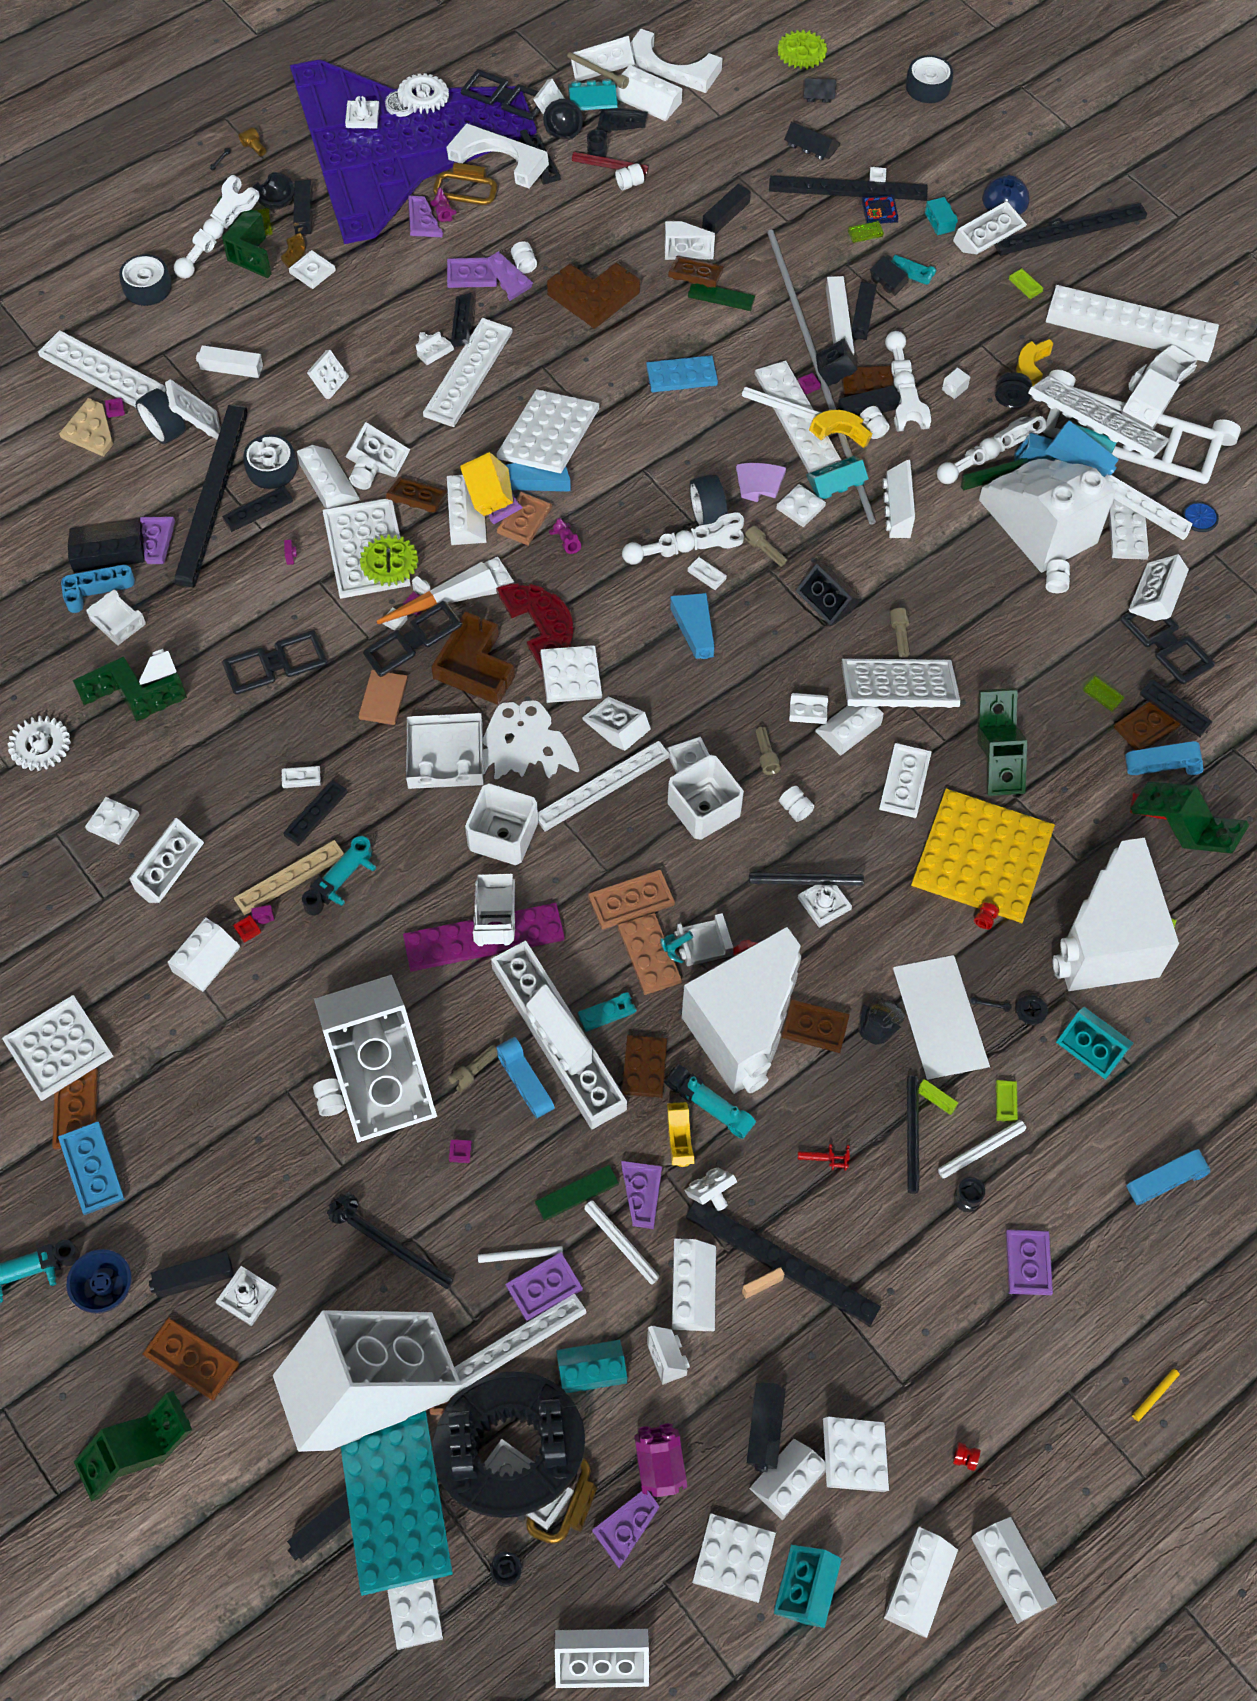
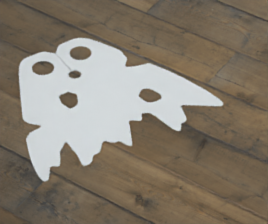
[483,700,579,779]

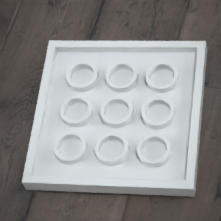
[2,995,113,1101]

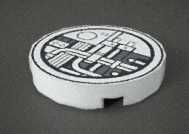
[385,91,414,117]

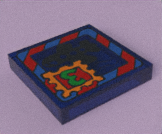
[862,195,899,225]

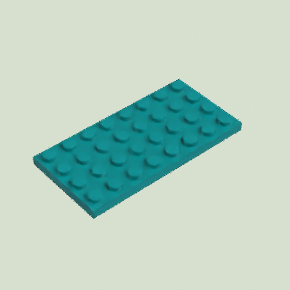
[341,1410,453,1596]

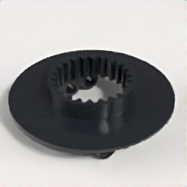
[433,1371,585,1518]

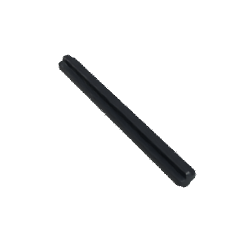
[749,872,864,886]
[907,1076,919,1194]
[347,1214,453,1289]

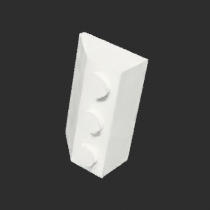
[139,649,176,686]
[815,706,884,756]
[168,918,240,992]
[749,1439,826,1520]

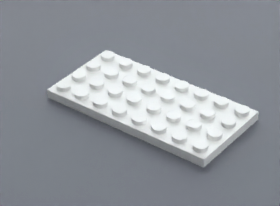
[1028,376,1169,459]

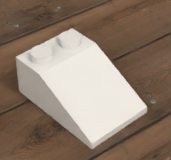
[664,221,715,260]
[1122,368,1180,430]
[346,422,410,477]
[582,696,651,751]
[647,1326,689,1385]

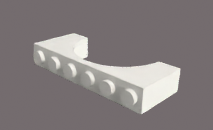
[631,29,722,93]
[447,124,549,188]

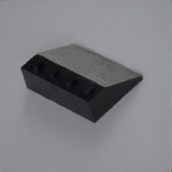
[68,518,145,573]

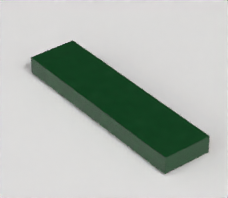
[688,283,755,311]
[961,458,1029,491]
[535,1165,619,1222]

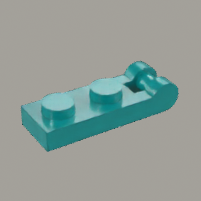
[891,255,936,285]
[578,992,637,1032]

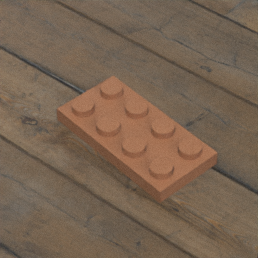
[588,870,675,930]
[618,913,682,995]

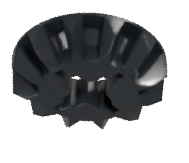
[1015,995,1048,1026]
[327,1192,358,1224]

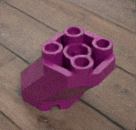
[634,1423,687,1497]

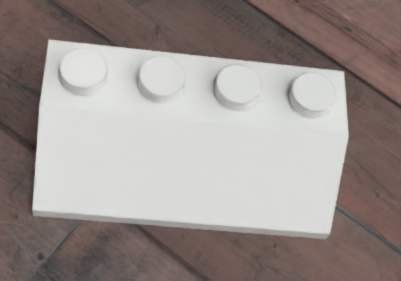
[616,65,682,121]
[953,201,1027,254]
[297,445,360,509]
[882,460,915,538]
[447,475,487,545]
[1129,554,1189,621]
[129,818,204,903]
[525,984,592,1076]
[672,1239,716,1331]
[971,1517,1057,1624]
[884,1527,958,1638]
[555,1629,649,1688]

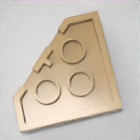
[59,398,113,457]

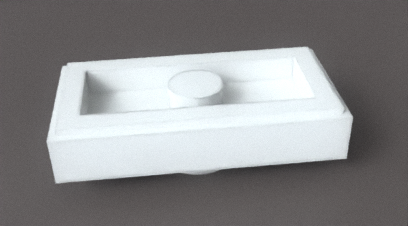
[688,557,727,590]
[282,766,321,788]

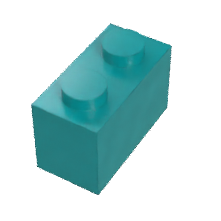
[925,197,958,235]

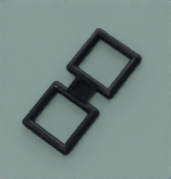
[460,69,540,120]
[363,601,462,677]
[1120,612,1215,684]
[222,630,328,695]

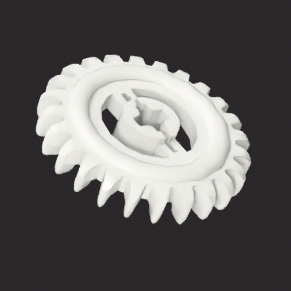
[398,73,449,114]
[8,715,71,771]

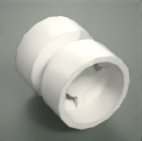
[615,163,644,191]
[511,241,537,274]
[859,406,890,439]
[349,456,379,490]
[1046,559,1070,593]
[779,786,814,822]
[313,1079,345,1116]

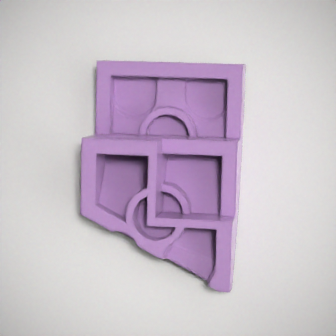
[736,463,786,502]

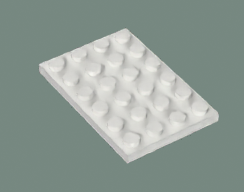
[497,389,599,473]
[323,499,410,599]
[842,659,960,708]

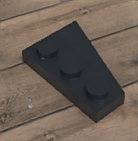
[597,108,648,132]

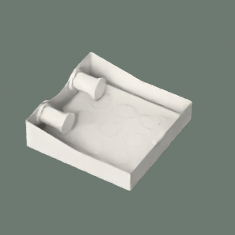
[406,713,483,789]

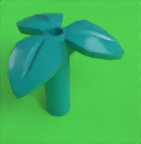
[660,931,694,963]

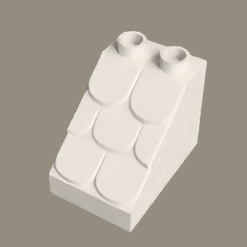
[979,459,1116,573]
[1053,838,1179,991]
[682,927,801,1094]
[314,975,437,1143]
[273,1310,461,1452]

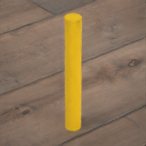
[1132,1369,1180,1422]

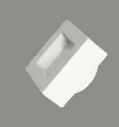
[869,167,886,182]
[412,576,430,595]
[382,607,408,631]

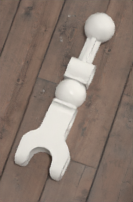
[174,175,259,279]
[885,331,931,432]
[937,416,1046,484]
[622,513,744,565]

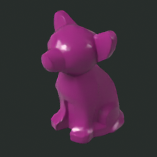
[430,187,456,222]
[549,518,581,554]

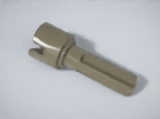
[744,525,787,567]
[890,608,910,658]
[755,726,781,775]
[448,1045,498,1092]

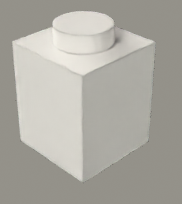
[942,368,970,399]

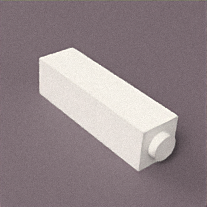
[196,345,263,378]

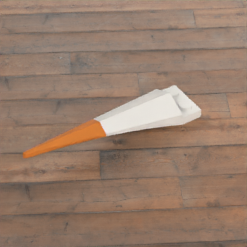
[376,557,514,624]

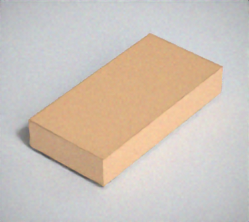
[742,1268,784,1299]

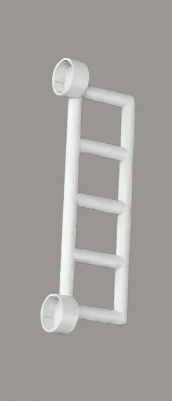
[1043,370,1241,484]

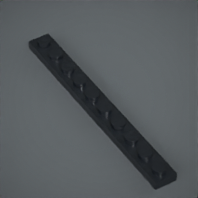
[769,175,928,201]
[994,203,1147,256]
[686,1201,881,1327]

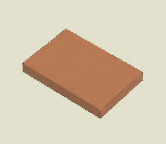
[497,492,552,546]
[359,670,408,725]

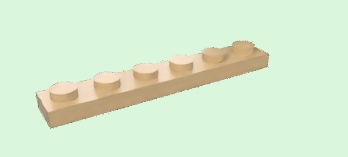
[234,840,344,916]

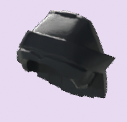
[859,997,905,1045]

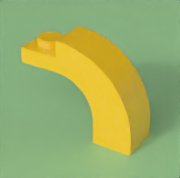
[1016,339,1053,386]
[809,410,873,448]
[667,1102,694,1167]

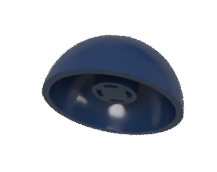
[982,175,1030,215]
[66,1249,132,1314]

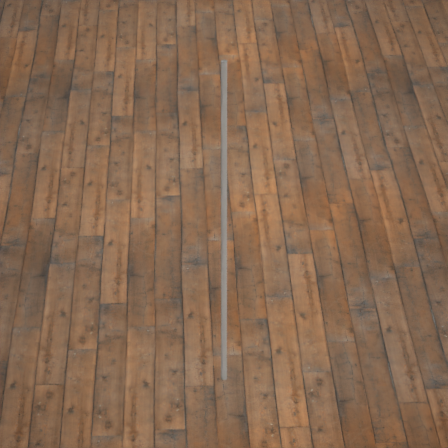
[767,230,876,525]

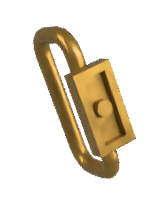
[433,163,497,205]
[526,1458,597,1544]

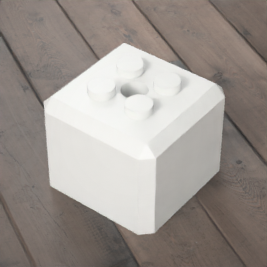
[668,755,744,840]
[465,784,538,865]

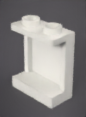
[87,589,146,645]
[674,913,733,966]

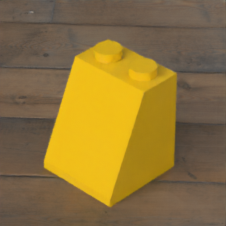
[460,452,513,516]

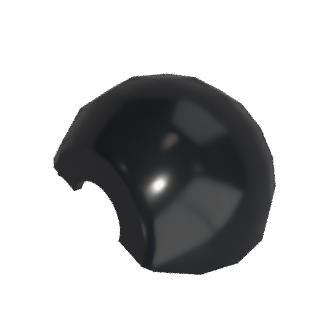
[543,99,583,139]
[253,172,294,210]

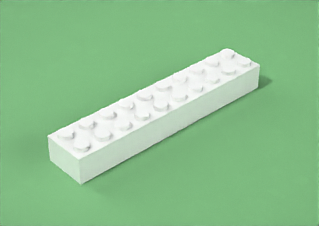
[1046,285,1219,362]
[491,941,627,1130]

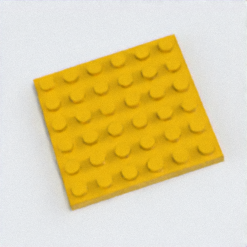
[911,789,1055,923]

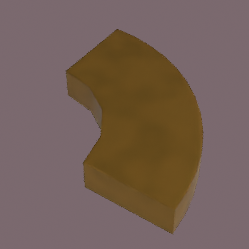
[281,233,305,269]

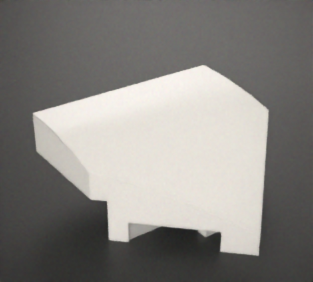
[416,332,454,365]

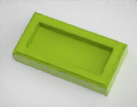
[1009,268,1043,299]
[918,1079,958,1115]
[995,1080,1018,1122]

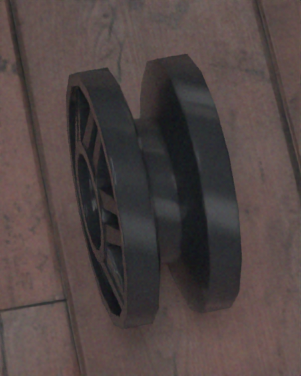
[995,372,1032,408]

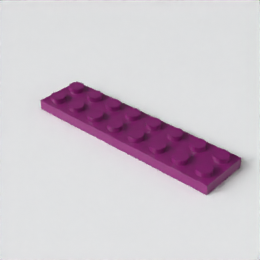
[403,903,565,972]

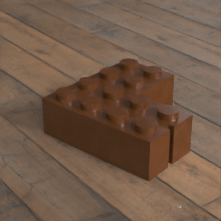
[547,263,640,329]
[431,611,515,705]

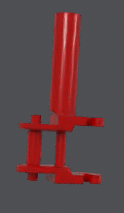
[797,1144,850,1171]

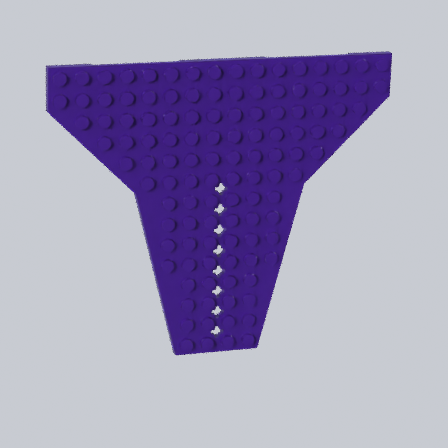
[290,59,537,244]

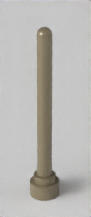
[567,52,629,89]

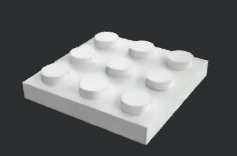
[540,646,602,703]
[823,1417,889,1492]
[692,1513,776,1603]

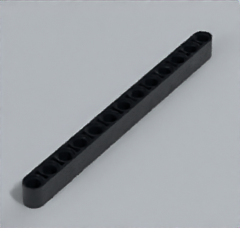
[175,404,248,588]

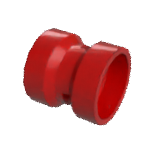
[974,902,1000,930]
[953,1442,981,1471]

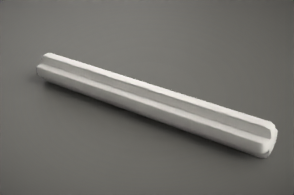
[742,387,821,421]
[938,1120,1026,1178]
[585,1201,660,1284]

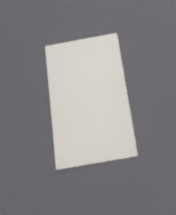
[893,955,990,1080]

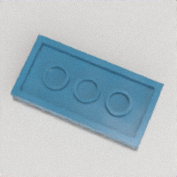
[646,355,718,392]
[58,1122,125,1215]

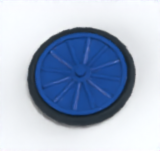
[1182,502,1219,532]

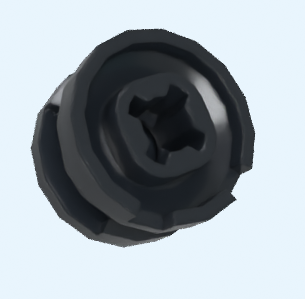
[490,1552,522,1587]

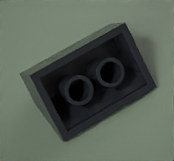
[784,122,841,160]
[796,563,862,626]

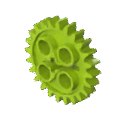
[777,30,827,70]
[360,534,418,587]

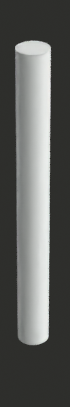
[478,1246,563,1263]

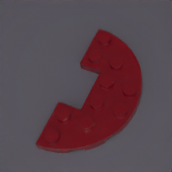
[496,583,573,673]

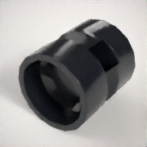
[587,129,607,157]
[954,1177,986,1212]

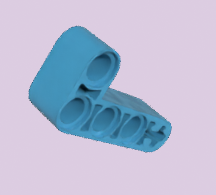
[61,565,135,613]
[1125,741,1204,775]
[496,1036,555,1119]
[1126,1149,1210,1205]

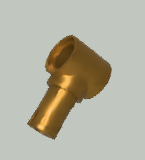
[238,127,266,156]

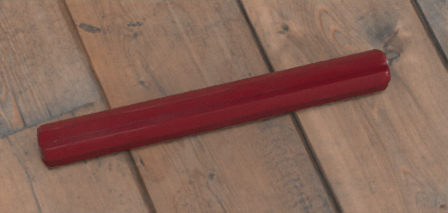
[572,152,648,175]

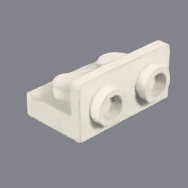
[789,693,828,724]

